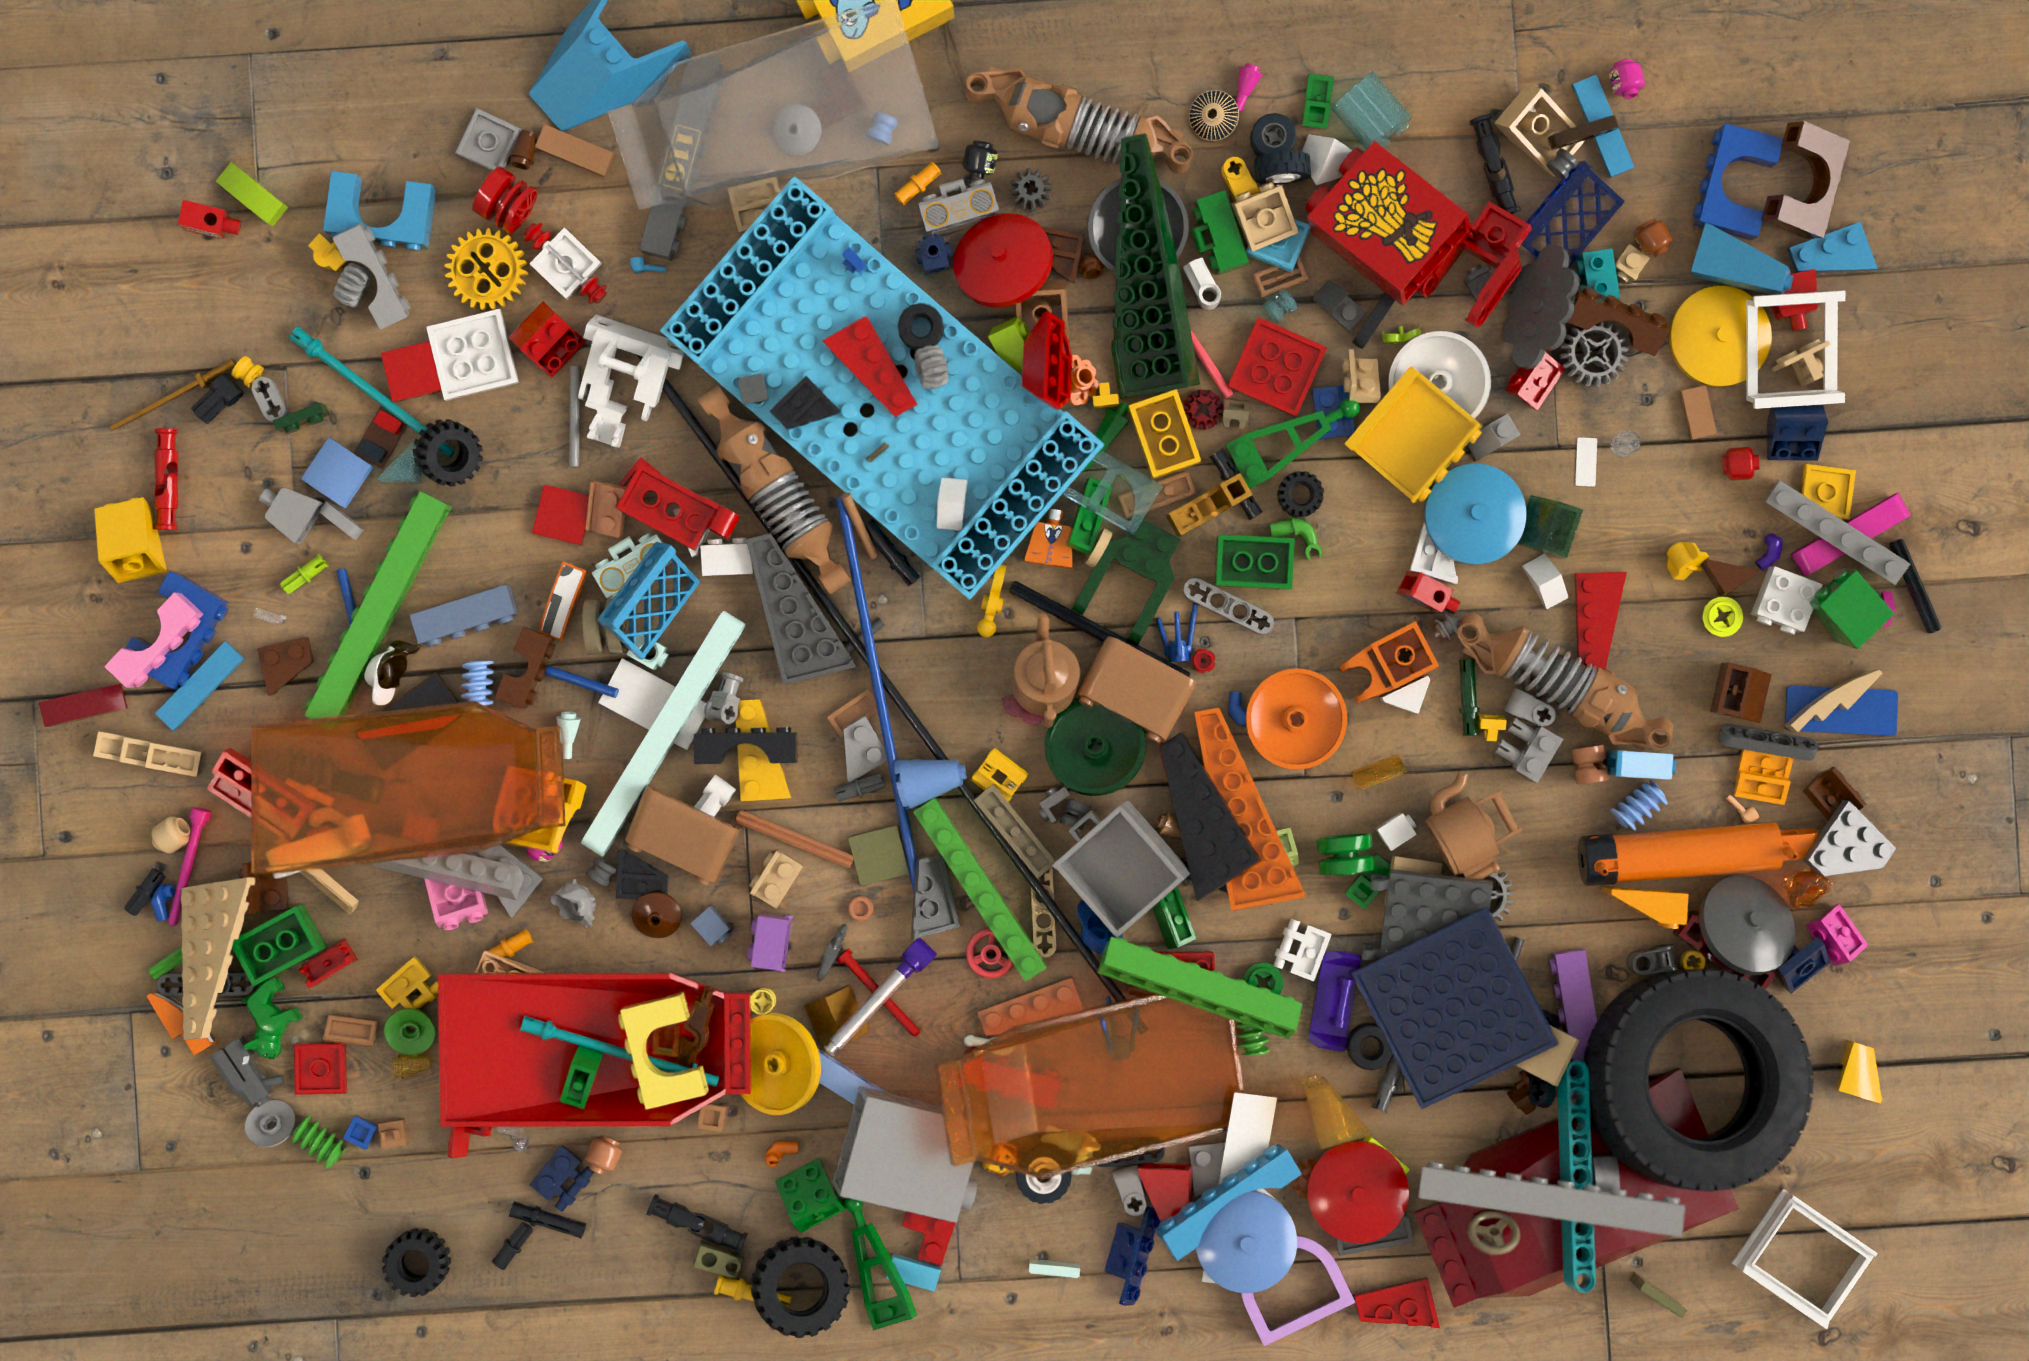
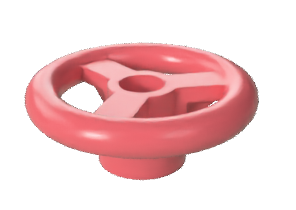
[966,928,1014,978]

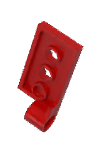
[616,464,740,551]

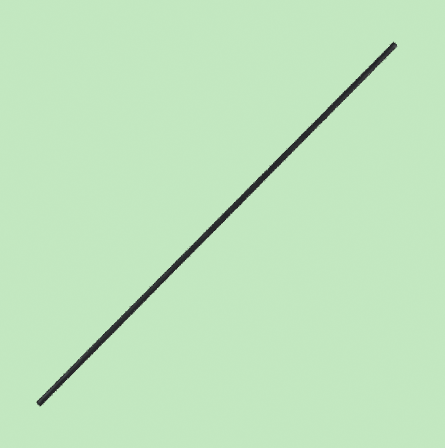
[636,354,1149,1035]

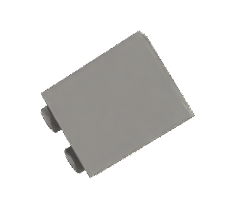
[832,1086,990,1223]

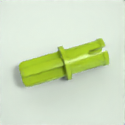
[280,554,329,594]

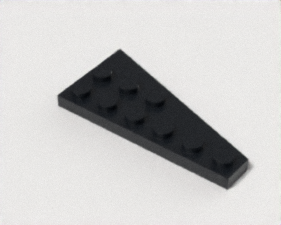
[1160,732,1262,902]

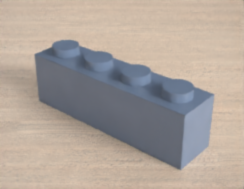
[409,585,519,648]

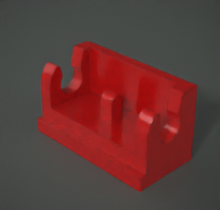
[299,938,358,989]

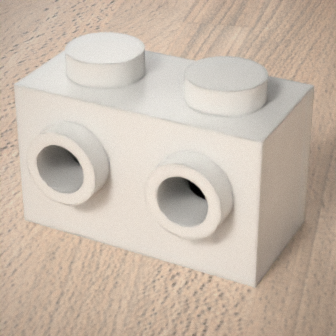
[700,537,754,576]

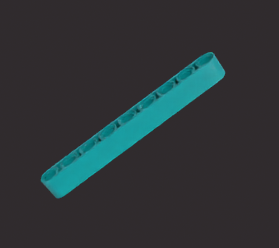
[1557,1060,1596,1293]

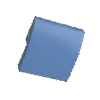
[301,437,373,509]

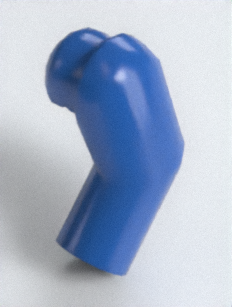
[1228,692,1246,727]
[151,884,175,921]

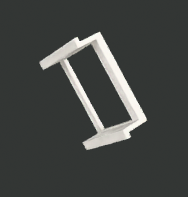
[1746,290,1845,409]
[1731,1188,1878,1329]

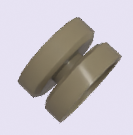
[583,598,627,655]

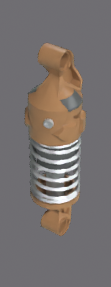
[1457,613,1673,751]

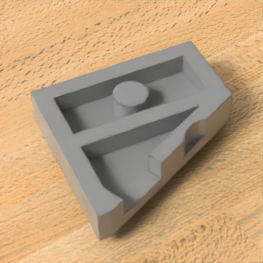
[843,714,887,783]

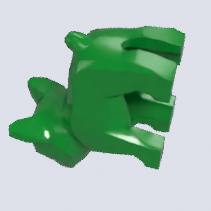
[242,978,303,1060]

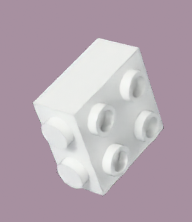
[1750,566,1822,635]

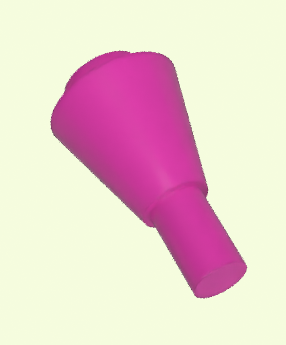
[1235,63,1263,111]

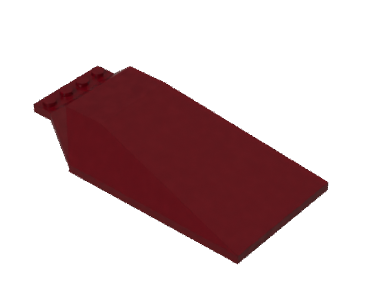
[1414,1068,1739,1308]

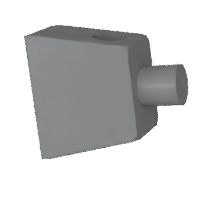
[259,487,324,545]

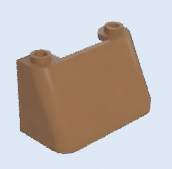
[1075,636,1197,744]
[624,785,742,885]

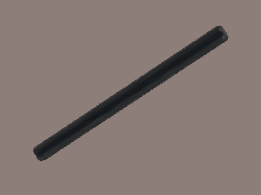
[1009,581,1190,677]

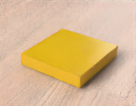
[1800,464,1856,521]

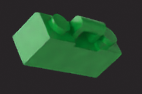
[1191,190,1249,275]

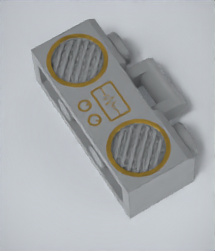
[918,178,999,235]

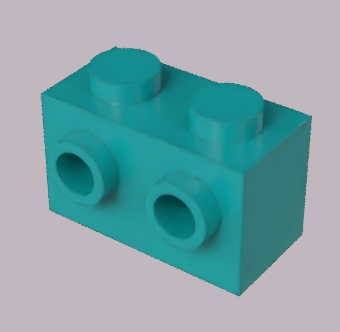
[1575,248,1620,299]

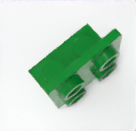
[775,1158,846,1233]

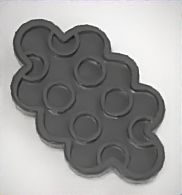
[1502,244,1579,369]

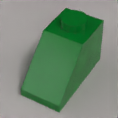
[560,1046,603,1109]

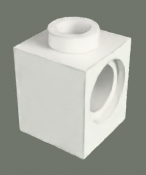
[1375,812,1417,851]

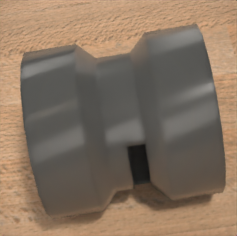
[1059,798,1091,830]

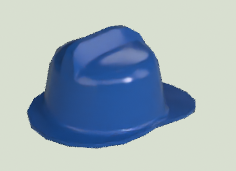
[1077,899,1123,955]

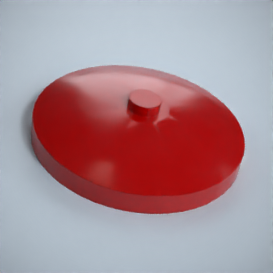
[953,213,1053,308]
[1307,1140,1409,1244]

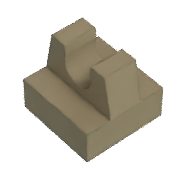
[1223,399,1249,429]

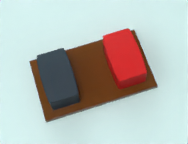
[354,406,407,469]

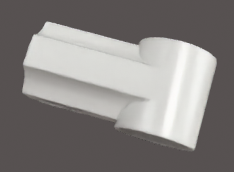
[1183,258,1221,310]
[694,775,736,817]

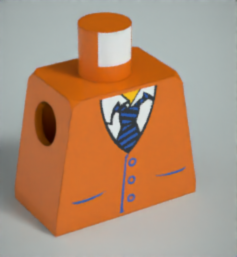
[1024,509,1073,569]

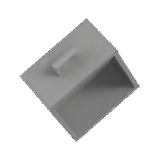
[1052,800,1190,937]

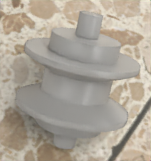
[1434,613,1461,641]

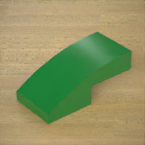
[1302,73,1334,129]
[1345,853,1391,910]

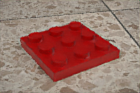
[1227,317,1327,417]

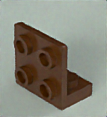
[239,860,289,914]

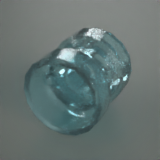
[1263,288,1298,323]

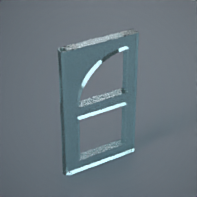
[1062,450,1163,535]

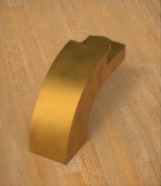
[1166,473,1253,537]

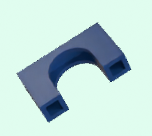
[1692,123,1783,240]
[126,571,229,689]

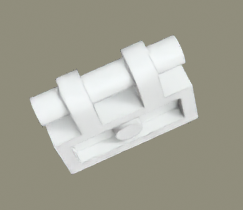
[1273,919,1332,981]

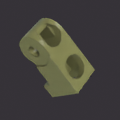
[693,1240,744,1278]

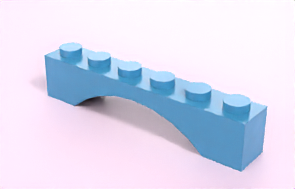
[1155,1144,1302,1261]

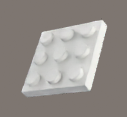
[426,309,519,401]

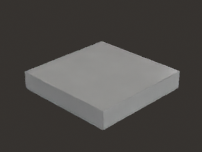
[455,108,522,171]

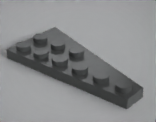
[746,532,857,685]

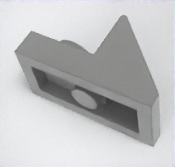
[1467,413,1521,461]

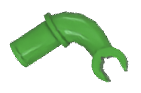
[1269,516,1322,560]

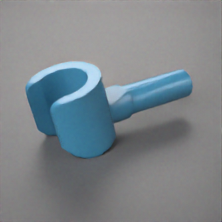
[630,257,666,273]

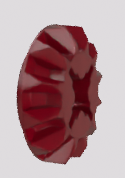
[1183,389,1223,430]

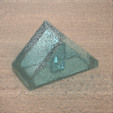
[377,442,422,484]

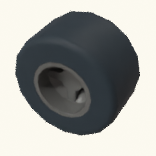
[1250,113,1297,157]

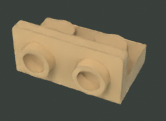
[1342,349,1381,403]
[749,850,804,909]

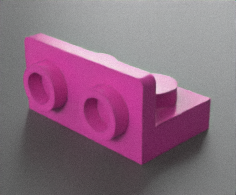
[1806,904,1868,966]

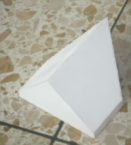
[1302,134,1352,185]

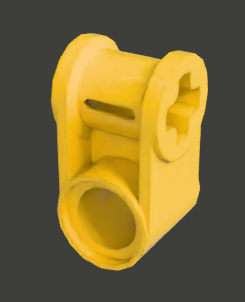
[1221,157,1260,202]

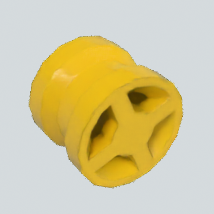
[231,356,264,388]

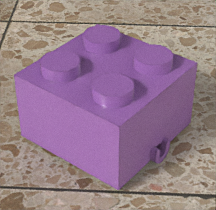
[747,912,793,972]

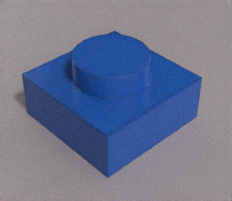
[842,247,868,276]
[343,1115,378,1150]

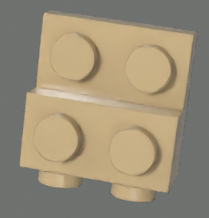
[1231,182,1299,252]

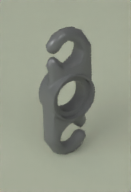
[817,924,847,982]

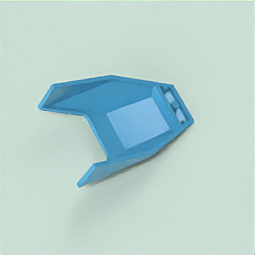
[528,0,692,132]

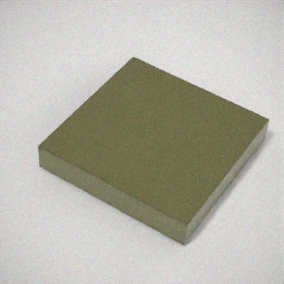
[848,825,909,886]
[1630,1272,1688,1318]

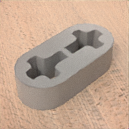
[251,377,288,422]
[319,501,364,540]

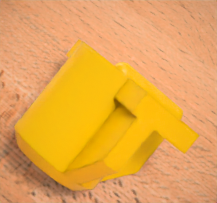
[308,233,347,272]
[1667,542,1709,581]

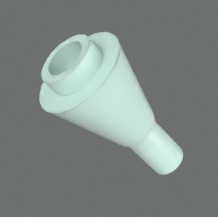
[556,711,581,759]

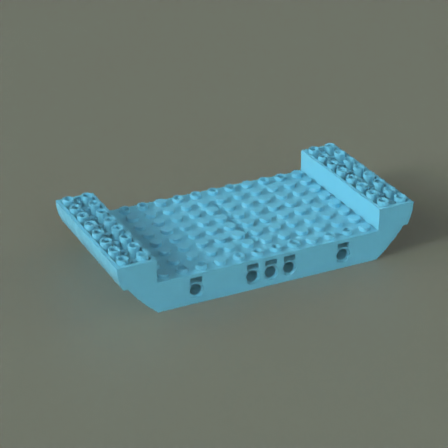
[660,176,1105,600]

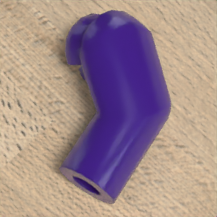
[1755,533,1783,571]

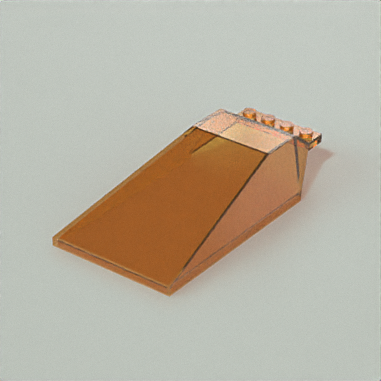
[252,701,566,876]
[935,993,1245,1179]

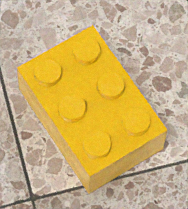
[1128,389,1201,480]

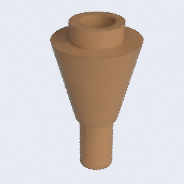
[1155,812,1182,839]

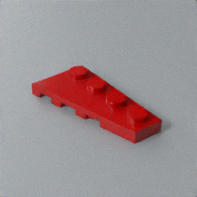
[822,315,917,418]

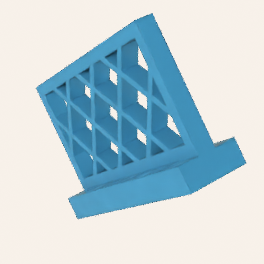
[597,542,700,660]

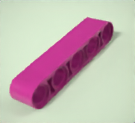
[1791,493,1911,576]

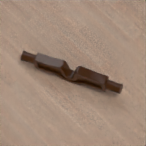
[674,986,715,1068]

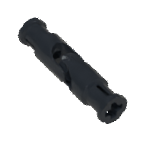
[1469,114,1521,214]
[646,1194,748,1254]

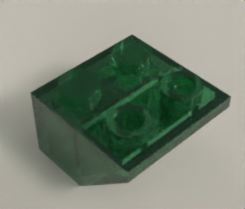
[1517,495,1583,559]

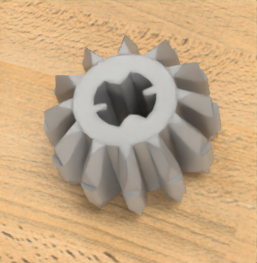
[334,262,372,308]
[914,345,949,389]

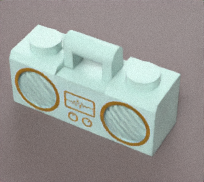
[591,533,672,599]

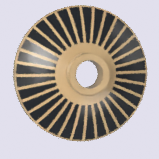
[1189,90,1239,141]

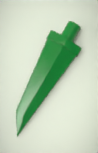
[1081,401,1129,472]

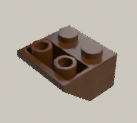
[1710,662,1772,723]

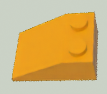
[1601,886,1688,929]

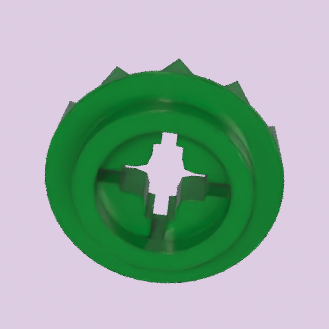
[1243,962,1283,995]

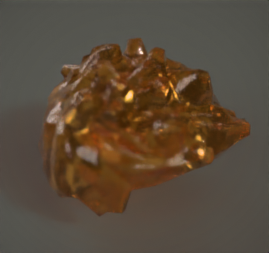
[1782,868,1835,910]

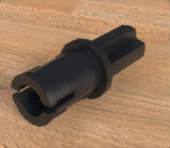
[124,868,166,916]
[492,1222,533,1270]

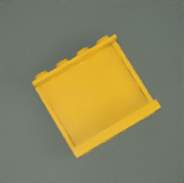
[1345,366,1483,503]

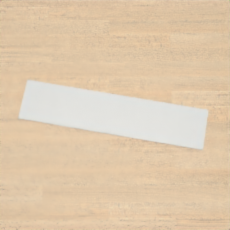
[1202,1092,1277,1283]

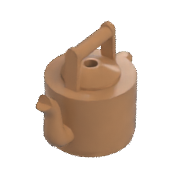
[1012,613,1080,728]
[1424,770,1522,880]

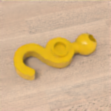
[977,564,1006,638]

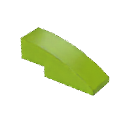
[216,162,288,227]

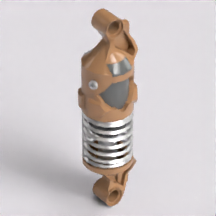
[965,66,1193,174]
[697,384,852,594]

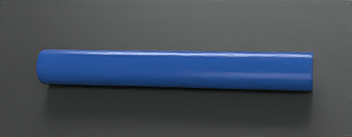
[336,568,356,626]
[546,666,619,698]

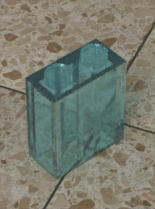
[1332,71,1412,150]

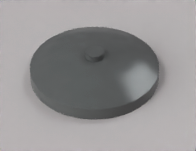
[1087,179,1189,272]
[1699,875,1795,975]

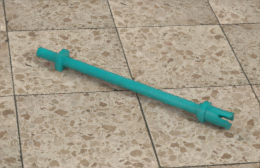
[289,326,456,458]
[520,1015,719,1086]

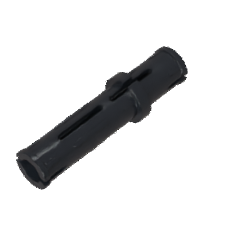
[1210,448,1263,521]
[864,519,921,587]
[509,1201,587,1239]

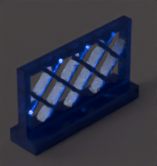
[1521,160,1625,268]

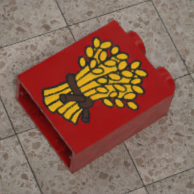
[1305,141,1470,306]

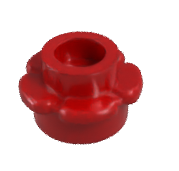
[1191,648,1215,673]

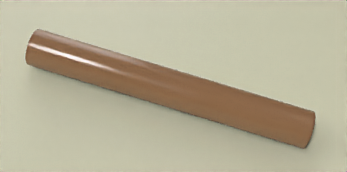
[841,493,878,560]

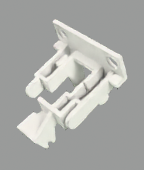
[578,314,686,448]

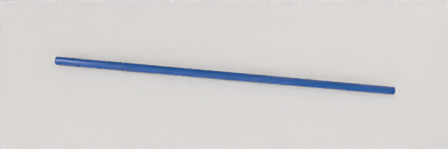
[836,497,917,894]

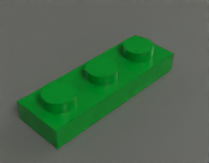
[1066,477,1112,555]

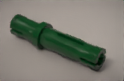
[1458,659,1480,736]

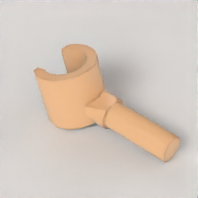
[1726,794,1759,823]

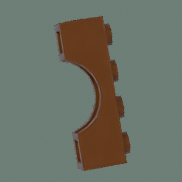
[1567,286,1670,356]

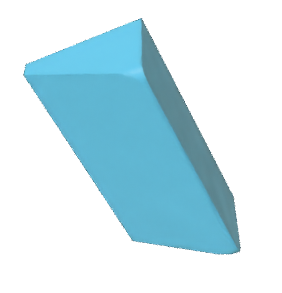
[886,1253,941,1292]

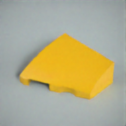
[1836,1040,1882,1103]

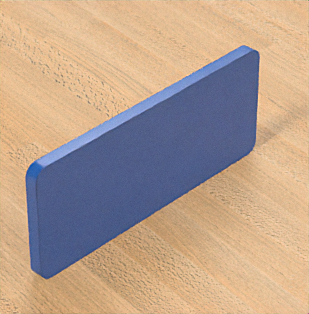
[1785,686,1898,735]

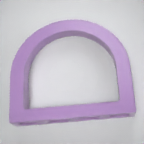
[1242,1236,1356,1346]

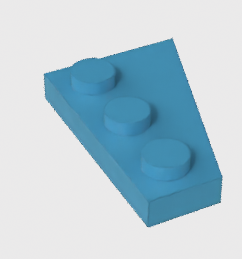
[1787,222,1878,273]

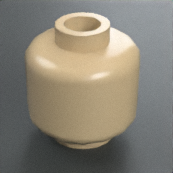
[151,816,191,854]

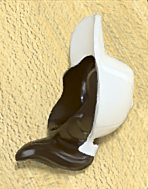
[364,640,421,705]

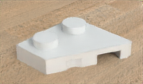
[1409,522,1458,585]

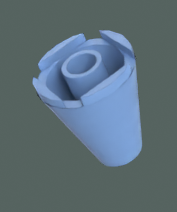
[894,759,967,810]

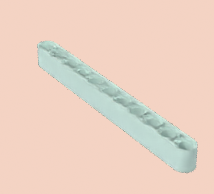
[581,611,746,857]

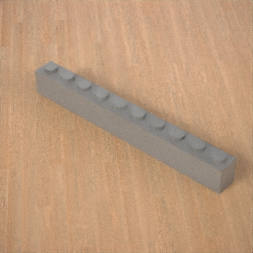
[1419,1161,1685,1237]

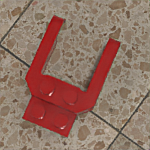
[1416,201,1532,328]

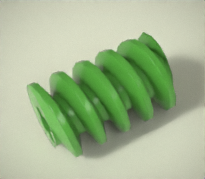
[1236,1023,1270,1055]
[292,1114,348,1169]

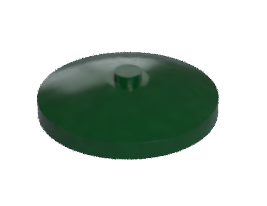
[1045,699,1146,796]

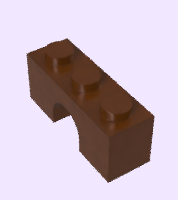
[495,627,556,709]

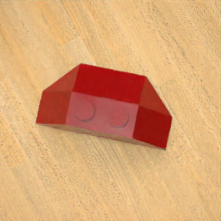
[1021,311,1072,410]

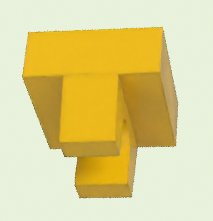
[1092,382,1119,409]
[1478,714,1507,742]

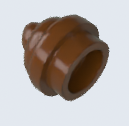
[1078,252,1104,279]

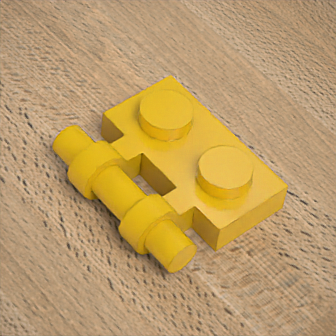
[376,956,438,1010]

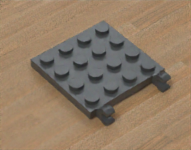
[1362,869,1493,960]

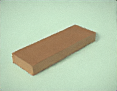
[535,124,615,177]
[1117,470,1197,520]

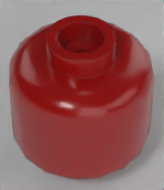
[1722,447,1760,481]

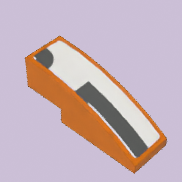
[538,561,589,642]
[147,991,218,1055]

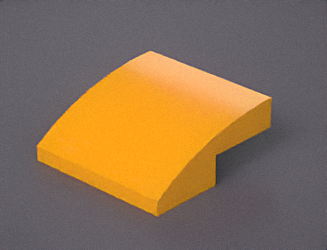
[1734,749,1794,805]

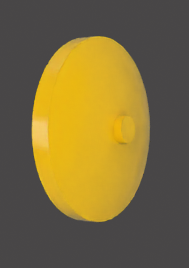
[1669,286,1772,387]
[740,1013,821,1115]

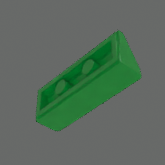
[1152,886,1197,949]

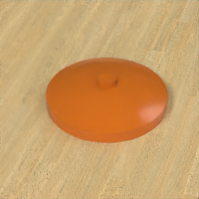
[1246,668,1347,770]

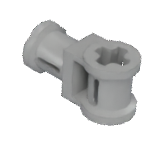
[704,672,743,724]

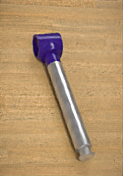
[824,938,937,1056]

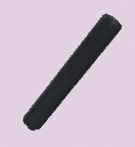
[1889,539,1941,633]

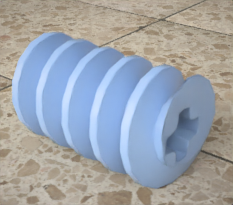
[461,661,494,712]
[1610,778,1668,831]

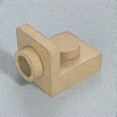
[1615,244,1650,284]

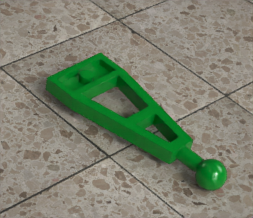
[1226,398,1360,489]
[843,1197,917,1331]

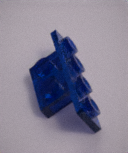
[1104,1206,1160,1306]

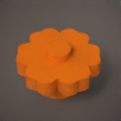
[1067,355,1099,407]

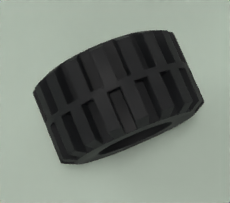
[413,419,483,487]
[382,1228,451,1297]

